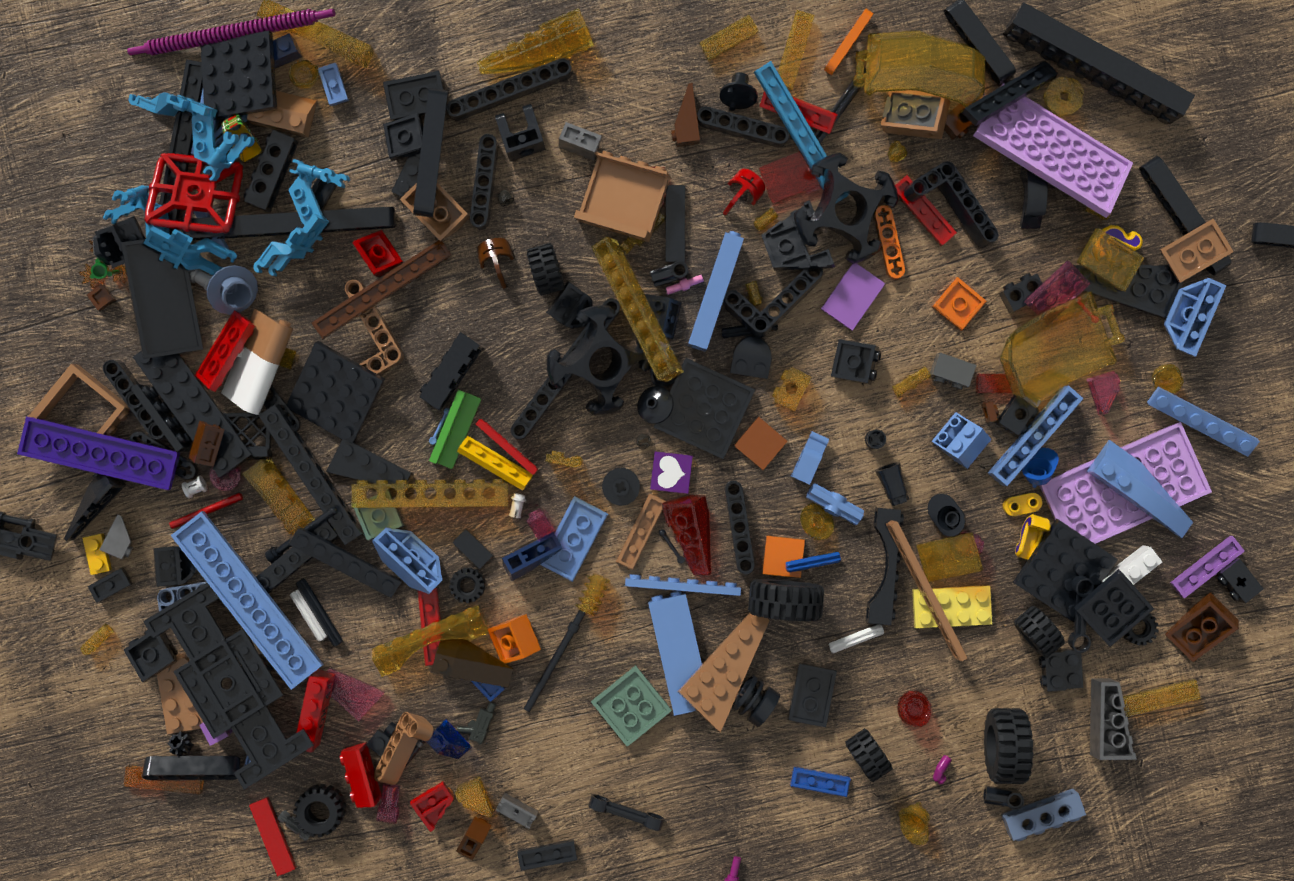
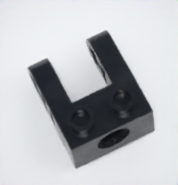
[495,104,546,162]

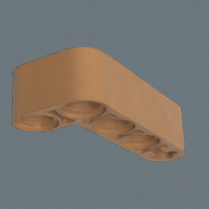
[374,712,433,785]

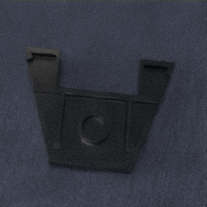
[761,200,835,271]

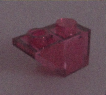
[526,508,556,539]

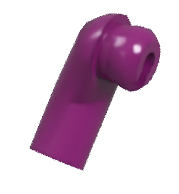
[933,755,952,785]

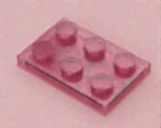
[1024,260,1090,324]

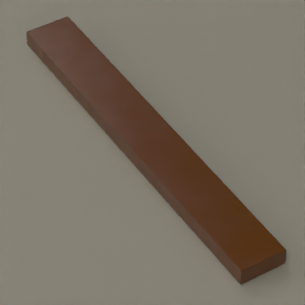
[311,240,452,340]

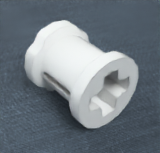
[182,475,208,498]

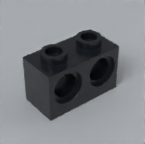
[999,273,1048,313]

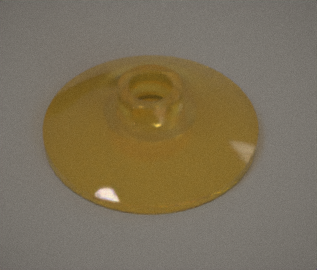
[800,503,834,540]

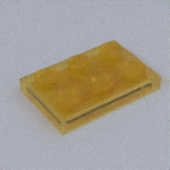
[1076,228,1145,291]
[916,532,983,582]

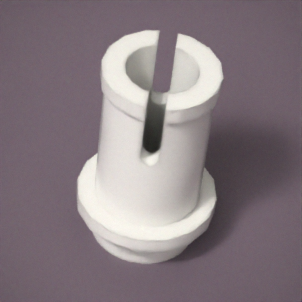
[509,493,526,518]

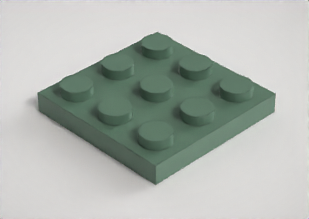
[591,665,672,747]

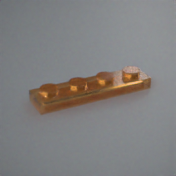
[124,765,203,794]

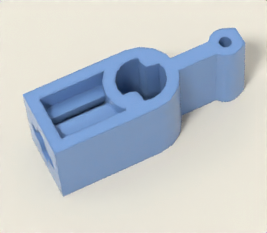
[791,431,829,485]

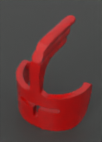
[723,168,766,215]

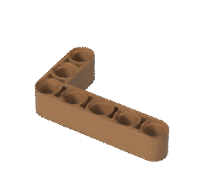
[345,280,404,375]

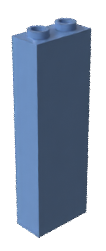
[687,231,744,352]
[648,591,702,716]

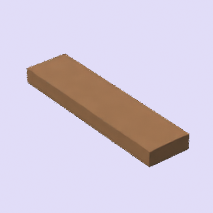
[616,493,667,570]

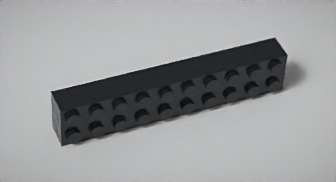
[1003,2,1195,124]

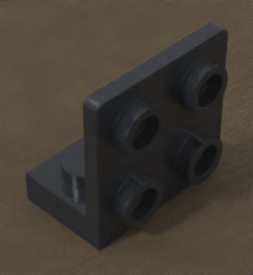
[630,293,682,340]

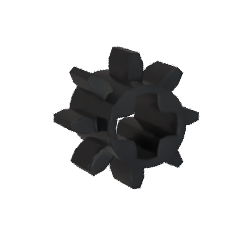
[167,731,194,756]

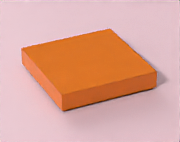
[932,277,987,331]
[762,535,805,578]

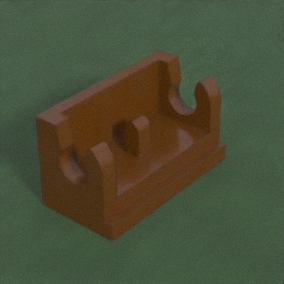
[189,421,224,467]

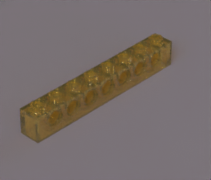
[591,237,683,382]
[352,479,508,508]

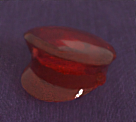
[898,691,931,727]

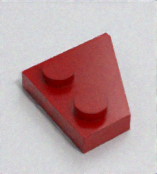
[410,781,454,832]

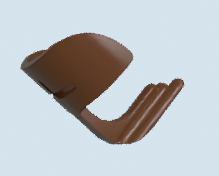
[477,238,514,289]

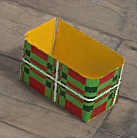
[221,114,261,162]

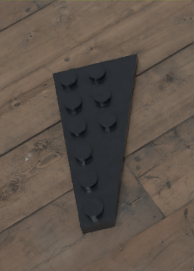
[1059,265,1184,319]

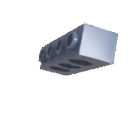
[1001,789,1086,841]

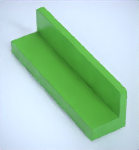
[429,390,481,469]

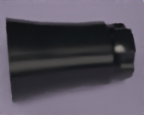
[875,462,909,506]

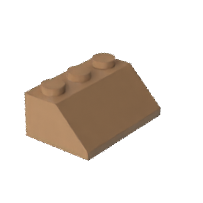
[247,91,317,138]
[400,183,470,241]

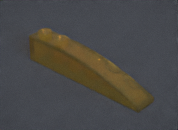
[477,8,594,74]

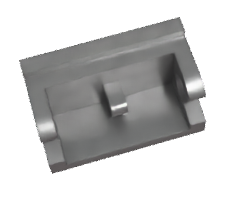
[558,122,602,161]
[495,793,538,830]

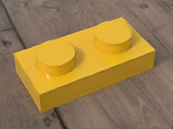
[83,533,112,575]

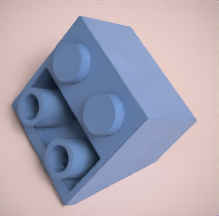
[932,412,992,469]

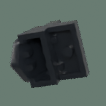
[93,216,146,268]

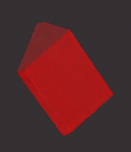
[352,230,403,278]

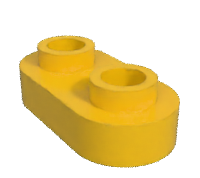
[1003,493,1042,516]

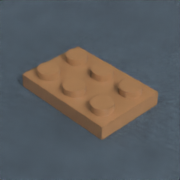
[1160,219,1234,283]

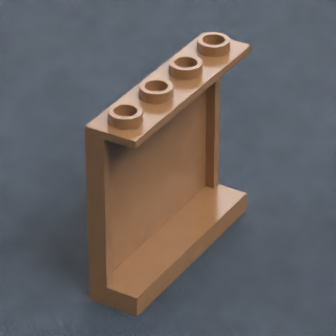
[574,151,671,242]

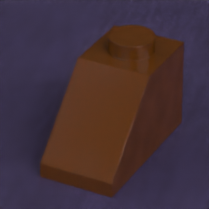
[456,816,492,861]

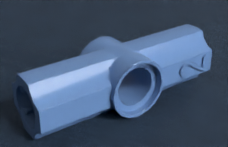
[806,483,864,525]

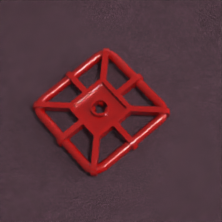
[144,153,243,234]

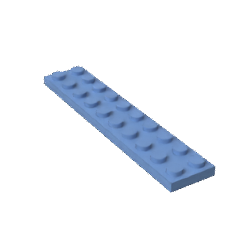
[171,511,324,690]

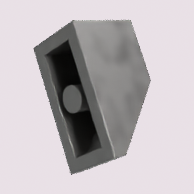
[100,515,133,560]

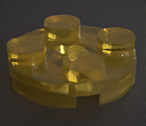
[1043,77,1084,117]

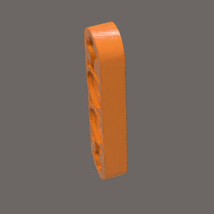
[824,8,874,76]
[874,205,905,279]

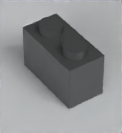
[929,353,977,390]

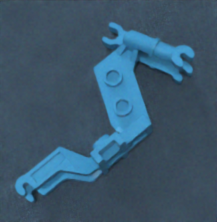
[129,92,255,181]
[253,159,350,277]
[103,185,237,275]

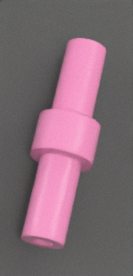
[665,275,704,295]

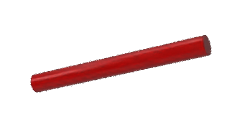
[169,493,243,529]

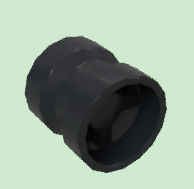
[864,430,886,449]

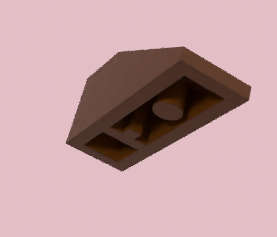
[671,83,700,147]

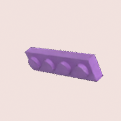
[1170,536,1245,598]

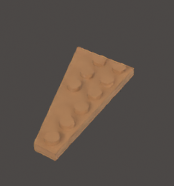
[677,613,770,733]

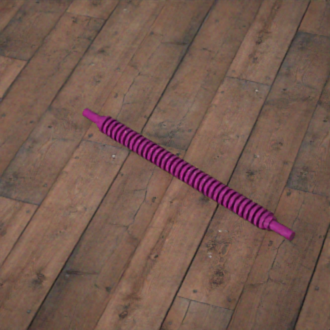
[127,9,336,56]

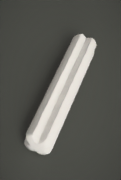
[290,590,327,641]
[829,624,884,653]

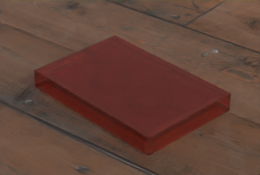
[758,151,820,204]

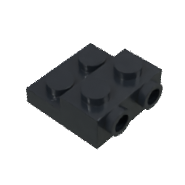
[831,339,881,385]
[124,630,177,682]
[1039,649,1083,692]

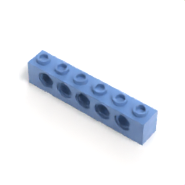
[988,386,1083,486]

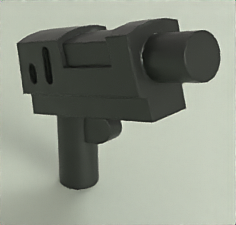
[457,702,497,744]

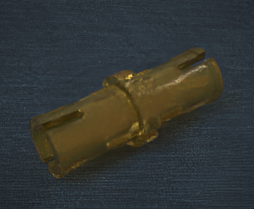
[892,367,931,397]

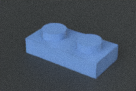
[318,63,349,106]

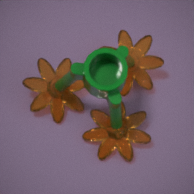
[79,240,127,288]

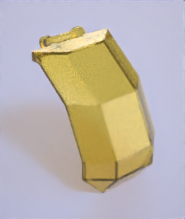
[853,31,985,107]
[999,291,1125,408]

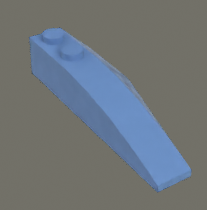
[1087,440,1193,538]

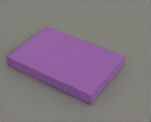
[821,263,885,331]

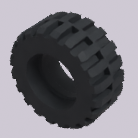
[748,579,824,622]
[984,708,1034,784]

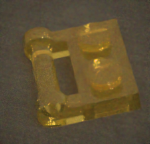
[545,451,583,467]

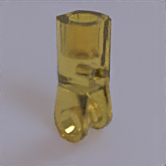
[80,623,114,655]

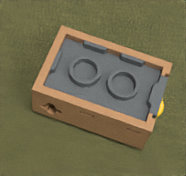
[881,88,950,139]

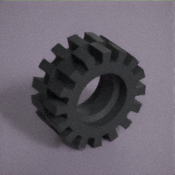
[449,567,486,603]
[1124,613,1159,645]

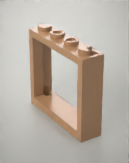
[22,364,130,436]

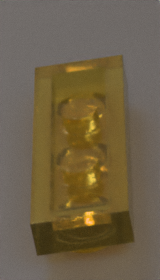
[699,14,759,61]

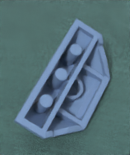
[1164,278,1227,357]
[372,528,442,594]

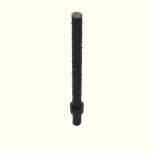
[523,609,586,712]

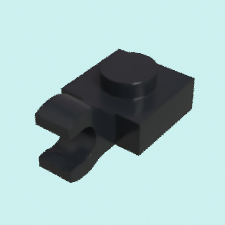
[366,722,397,756]

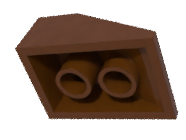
[1165,592,1239,662]

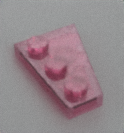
[327,667,385,721]

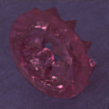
[210,467,241,491]

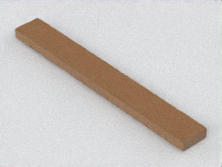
[886,520,967,661]

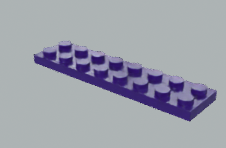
[17,416,180,490]

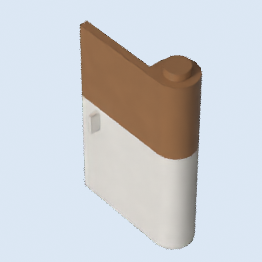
[221,309,294,415]

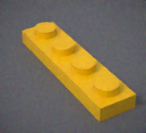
[457,436,533,491]

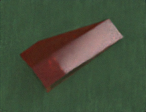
[662,495,711,575]

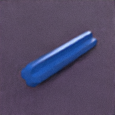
[785,552,841,572]

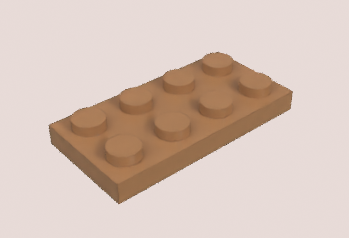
[157,653,203,734]

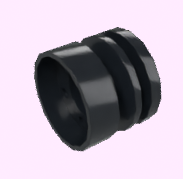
[731,675,781,728]

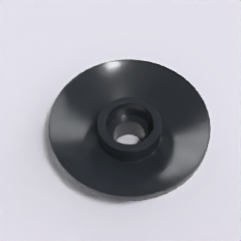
[637,386,673,424]

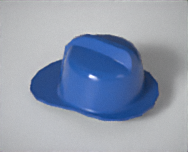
[1022,447,1059,488]

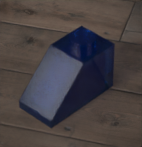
[426,719,472,759]

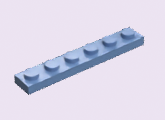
[1147,386,1260,457]
[625,574,741,596]

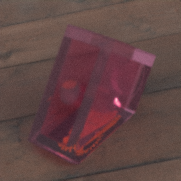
[1087,371,1120,415]

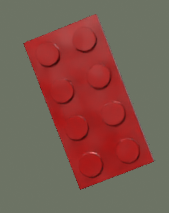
[195,310,255,392]

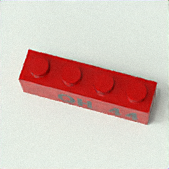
[297,669,335,753]

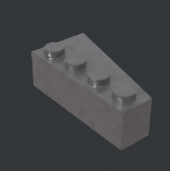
[1090,678,1137,760]

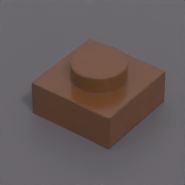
[87,284,116,311]
[981,401,999,422]

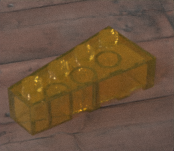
[242,460,315,534]

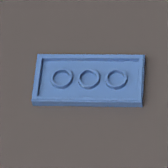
[540,496,608,582]

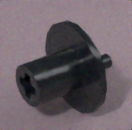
[719,72,758,111]
[602,468,640,506]

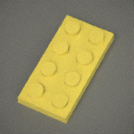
[912,585,992,628]

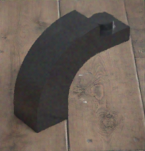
[1020,166,1048,229]

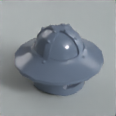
[207,265,258,315]

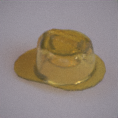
[899,802,930,845]

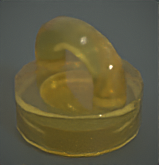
[887,141,908,162]

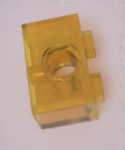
[772,367,812,412]

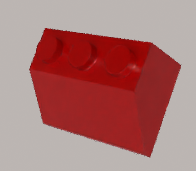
[340,742,382,808]

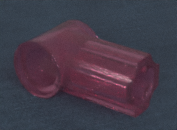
[376,784,401,824]

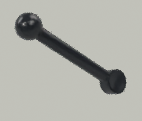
[659,529,685,564]

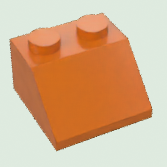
[487,614,541,663]

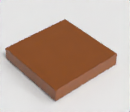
[734,417,788,470]

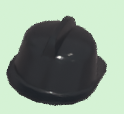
[928,493,966,537]

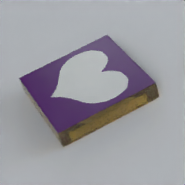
[650,451,693,494]

